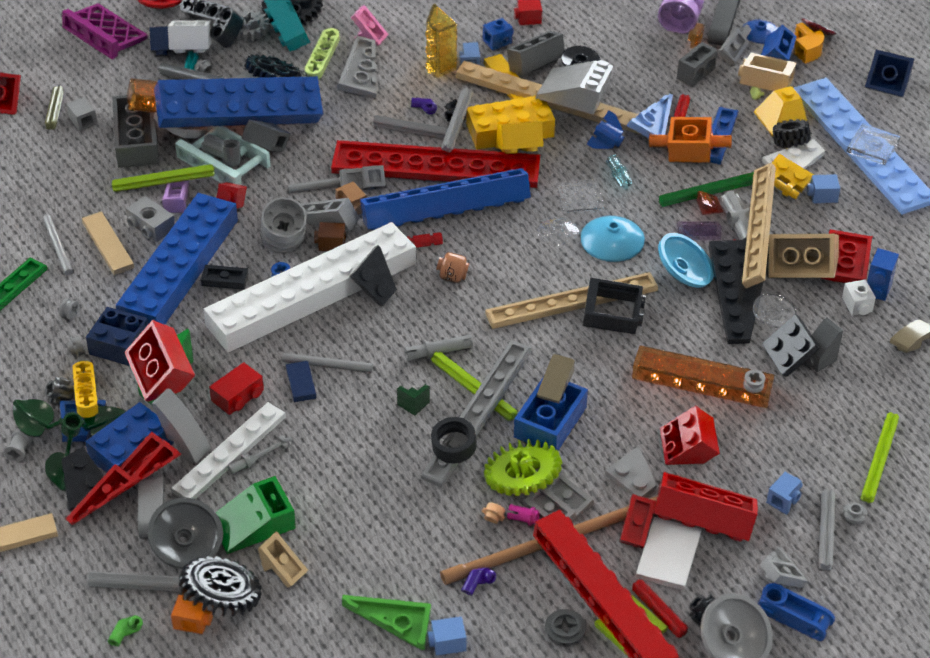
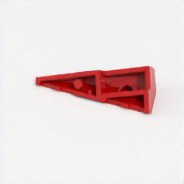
[66,431,181,525]

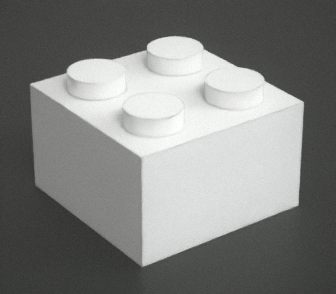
[168,20,212,53]

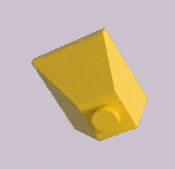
[754,86,807,137]

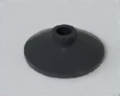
[561,46,600,66]

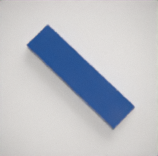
[710,107,738,165]

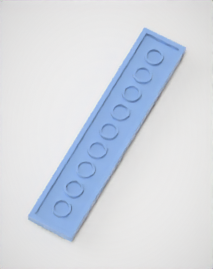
[793,78,930,215]

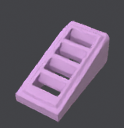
[162,180,189,213]

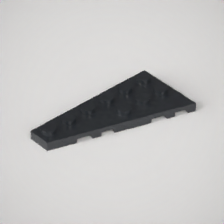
[708,240,769,344]

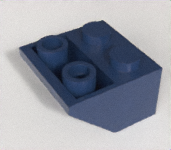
[86,307,148,366]

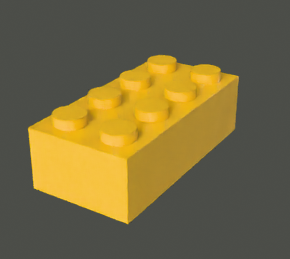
[466,95,555,150]

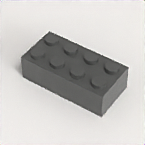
[112,93,159,168]

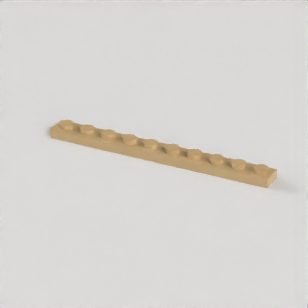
[456,61,640,134]

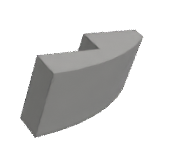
[339,165,386,189]

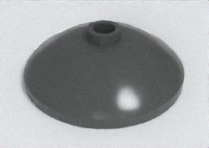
[147,498,223,569]

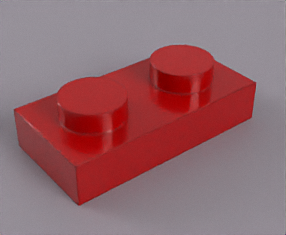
[619,494,656,549]

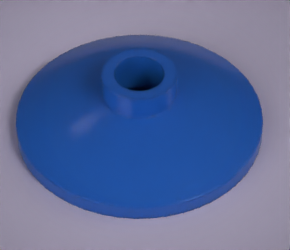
[742,20,778,44]

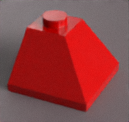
[0,73,21,115]

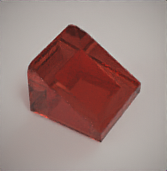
[697,191,723,215]

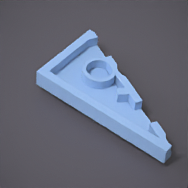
[627,93,673,139]

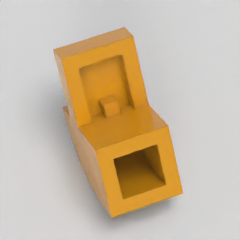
[793,22,824,64]

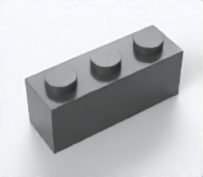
[507,31,565,76]

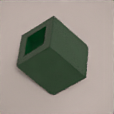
[397,384,430,416]

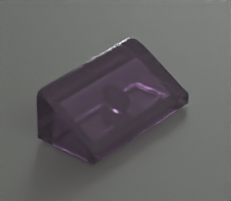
[676,221,721,240]

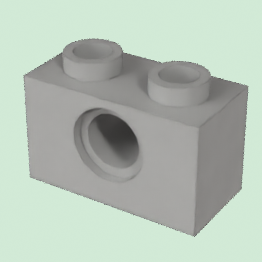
[126,196,175,242]

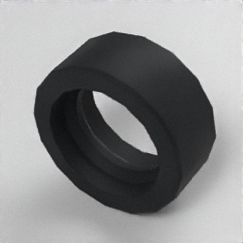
[431,417,477,464]

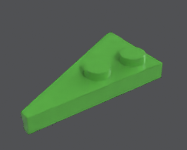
[342,595,431,650]

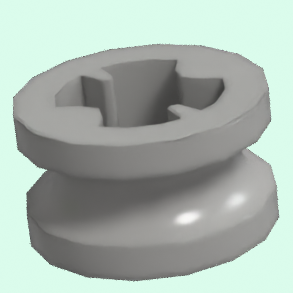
[59,298,79,320]
[743,370,765,393]

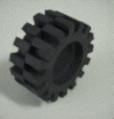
[772,119,811,148]

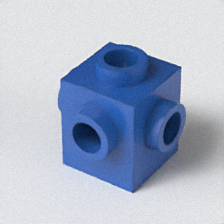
[483,18,514,51]

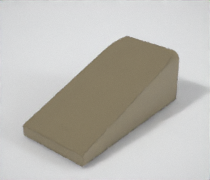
[537,354,575,403]

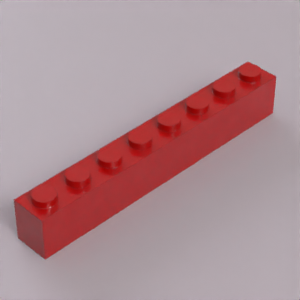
[533,509,679,658]

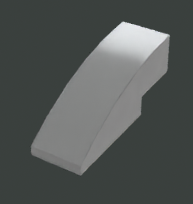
[152,388,211,463]

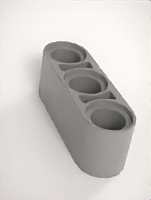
[138,476,165,538]

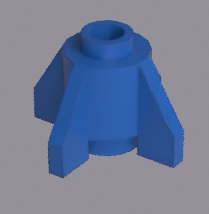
[587,110,625,149]

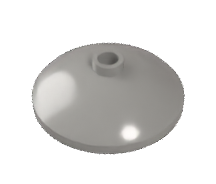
[701,594,773,658]

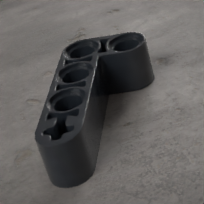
[180,0,244,48]

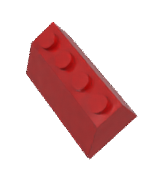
[653,472,758,541]

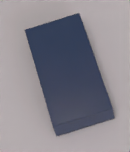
[285,361,317,402]

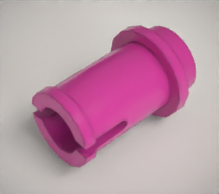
[507,504,540,526]

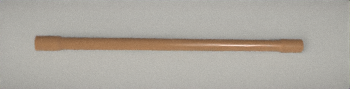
[440,496,657,585]

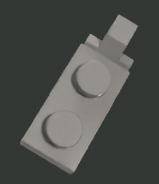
[718,24,751,65]

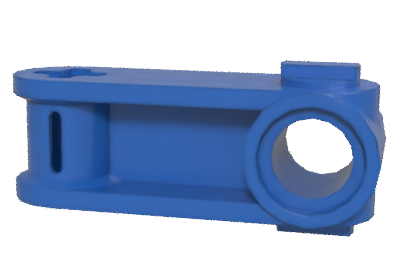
[758,583,835,641]

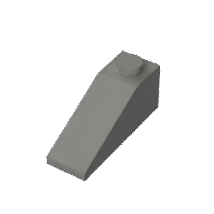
[301,198,360,233]

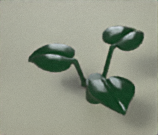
[13,399,126,491]

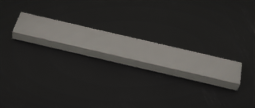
[421,340,531,488]

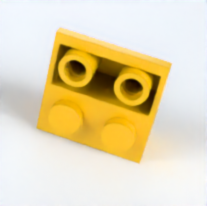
[495,121,544,153]

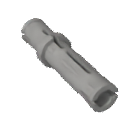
[404,334,473,362]

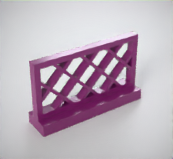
[62,3,148,59]

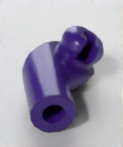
[411,98,437,114]
[461,567,496,596]

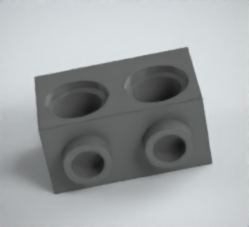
[677,42,718,87]

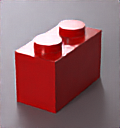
[209,362,264,415]

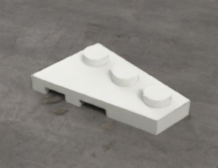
[762,139,825,184]

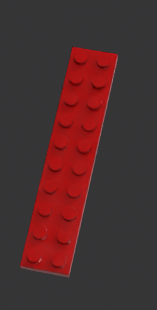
[331,140,541,188]

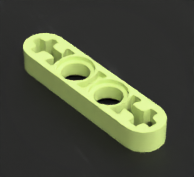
[305,28,340,79]

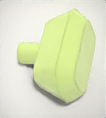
[750,86,764,100]

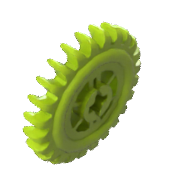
[484,439,562,496]

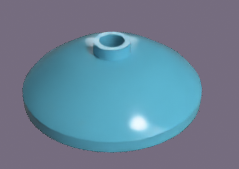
[581,215,645,262]
[658,233,714,288]

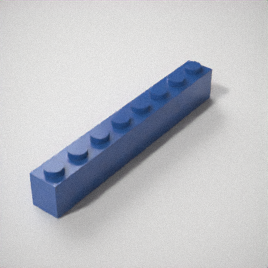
[360,168,531,230]

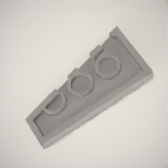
[337,36,376,98]

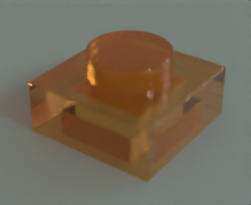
[688,23,704,48]

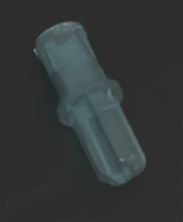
[606,155,632,189]

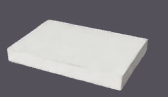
[636,517,702,591]

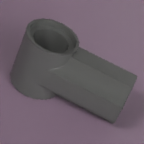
[201,134,241,166]

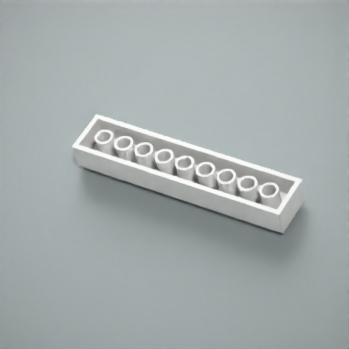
[203,222,416,353]

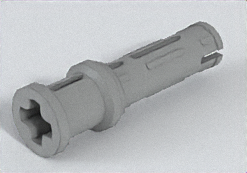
[4,429,32,461]

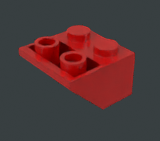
[660,405,720,465]

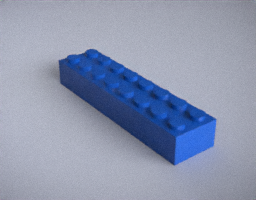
[154,77,323,128]
[116,193,238,325]

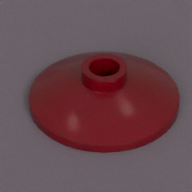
[801,18,837,35]

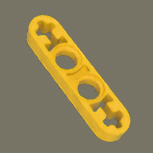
[72,361,98,418]

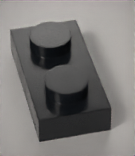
[201,265,249,290]

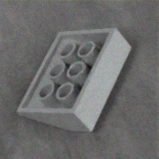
[536,60,613,115]

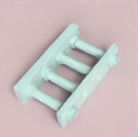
[175,126,270,185]

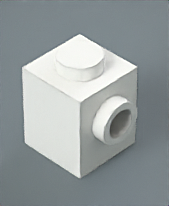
[842,279,876,316]

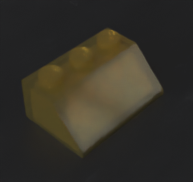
[425,4,457,78]

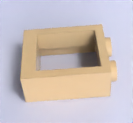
[738,53,796,91]

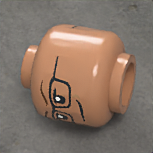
[436,252,470,283]

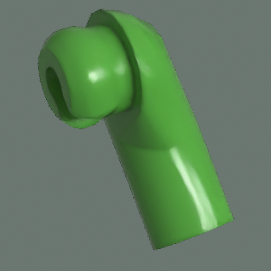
[108,615,143,647]

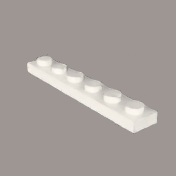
[172,402,286,499]

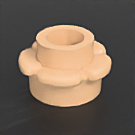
[482,502,506,524]

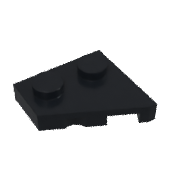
[349,245,397,306]
[61,446,104,511]

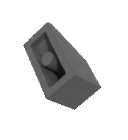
[804,317,843,372]

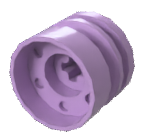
[658,0,704,34]

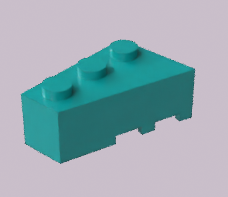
[264,0,311,52]

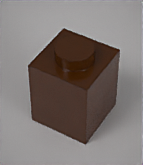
[314,222,346,251]

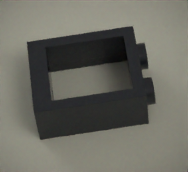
[582,277,646,334]

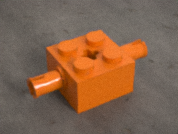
[649,117,732,163]

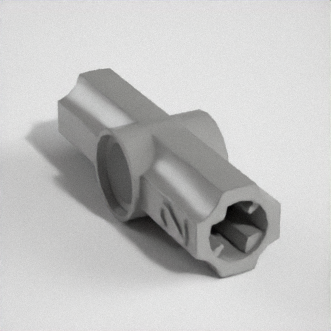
[720,191,750,240]

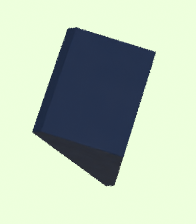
[865,49,915,97]

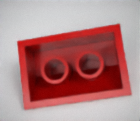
[124,320,195,402]

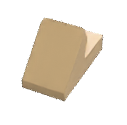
[258,532,308,587]

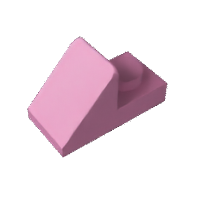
[351,5,389,45]

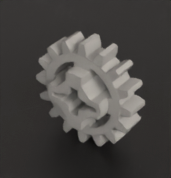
[237,10,270,42]

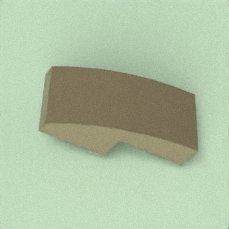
[889,319,930,352]

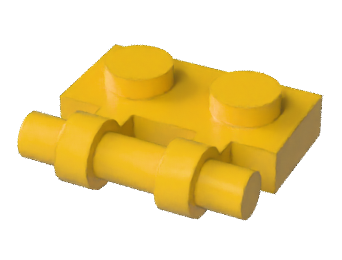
[772,154,814,200]

